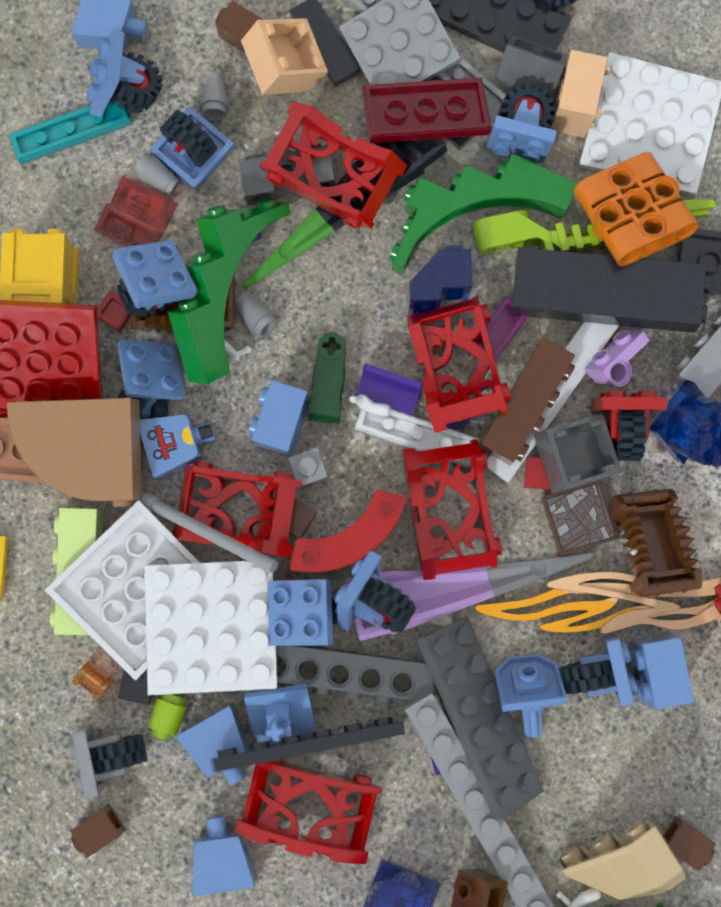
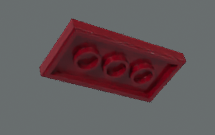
[362,78,492,143]

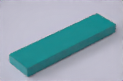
[8,100,133,165]

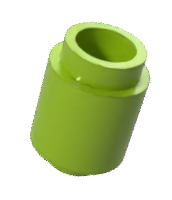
[147,694,187,740]

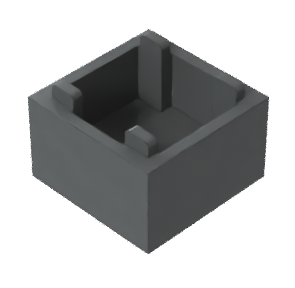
[533,413,622,494]

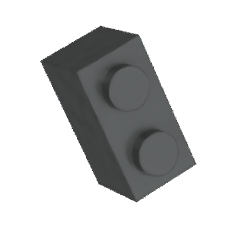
[496,35,569,98]

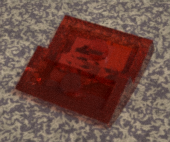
[95,176,178,247]

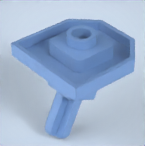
[495,654,567,738]
[244,683,316,746]

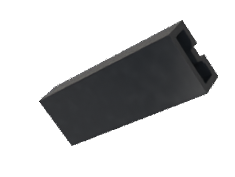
[510,247,710,333]

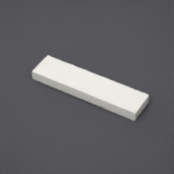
[354,409,480,469]

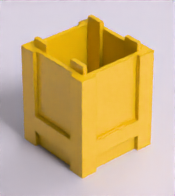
[0,228,80,304]

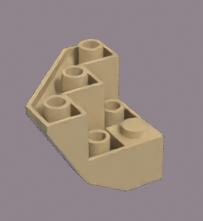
[557,820,686,900]

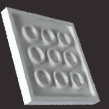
[578,52,721,198]
[45,500,200,681]
[144,561,278,695]

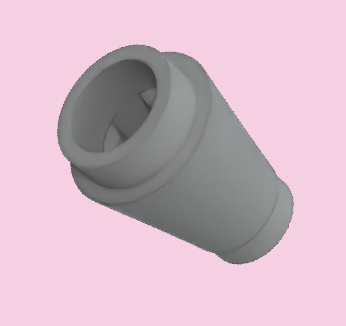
[199,73,229,121]
[133,152,180,195]
[234,293,277,338]

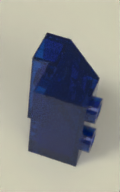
[407,245,473,314]

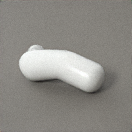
[224,339,252,361]
[349,394,391,416]
[555,888,601,907]

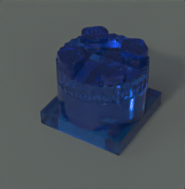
[649,379,721,467]
[362,858,440,907]

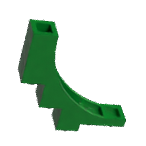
[389,153,578,275]
[168,198,291,385]

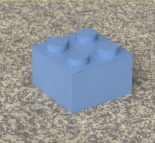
[249,380,310,457]
[628,634,695,710]

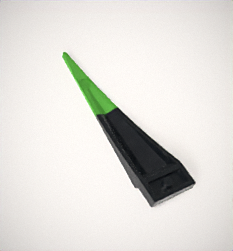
[243,139,448,289]

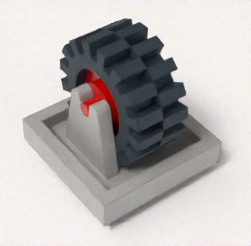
[68,725,148,799]

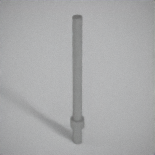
[132,492,278,573]

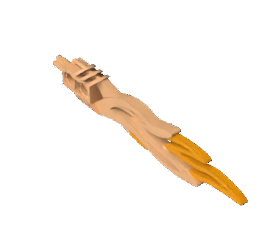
[475,572,721,634]

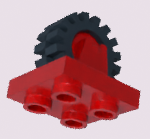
[591,391,667,461]

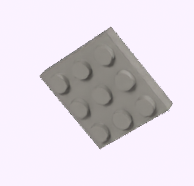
[339,0,461,85]

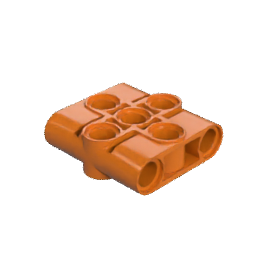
[573,152,699,266]

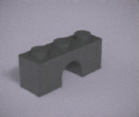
[238,144,335,205]

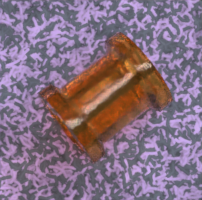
[71,660,114,702]

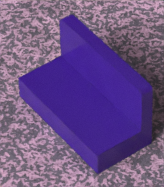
[355,364,423,416]

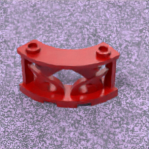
[259,101,407,230]
[407,296,512,433]
[402,439,502,581]
[172,461,302,557]
[290,490,406,572]
[234,758,382,865]

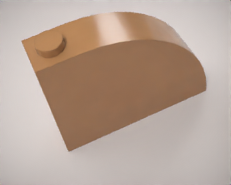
[7,398,142,507]

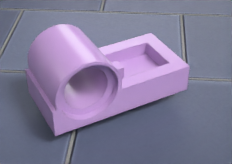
[584,329,650,387]

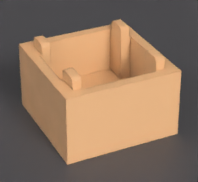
[241,18,328,95]
[550,50,611,138]

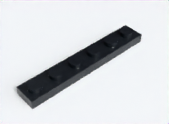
[210,717,405,772]

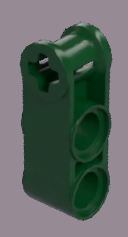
[309,332,346,424]

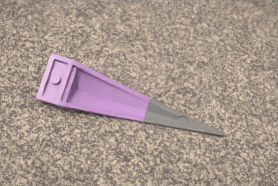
[345,553,594,641]

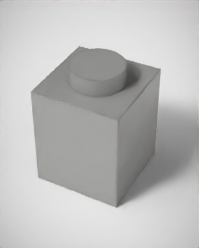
[288,447,329,490]

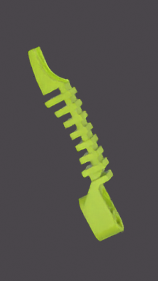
[472,199,716,255]

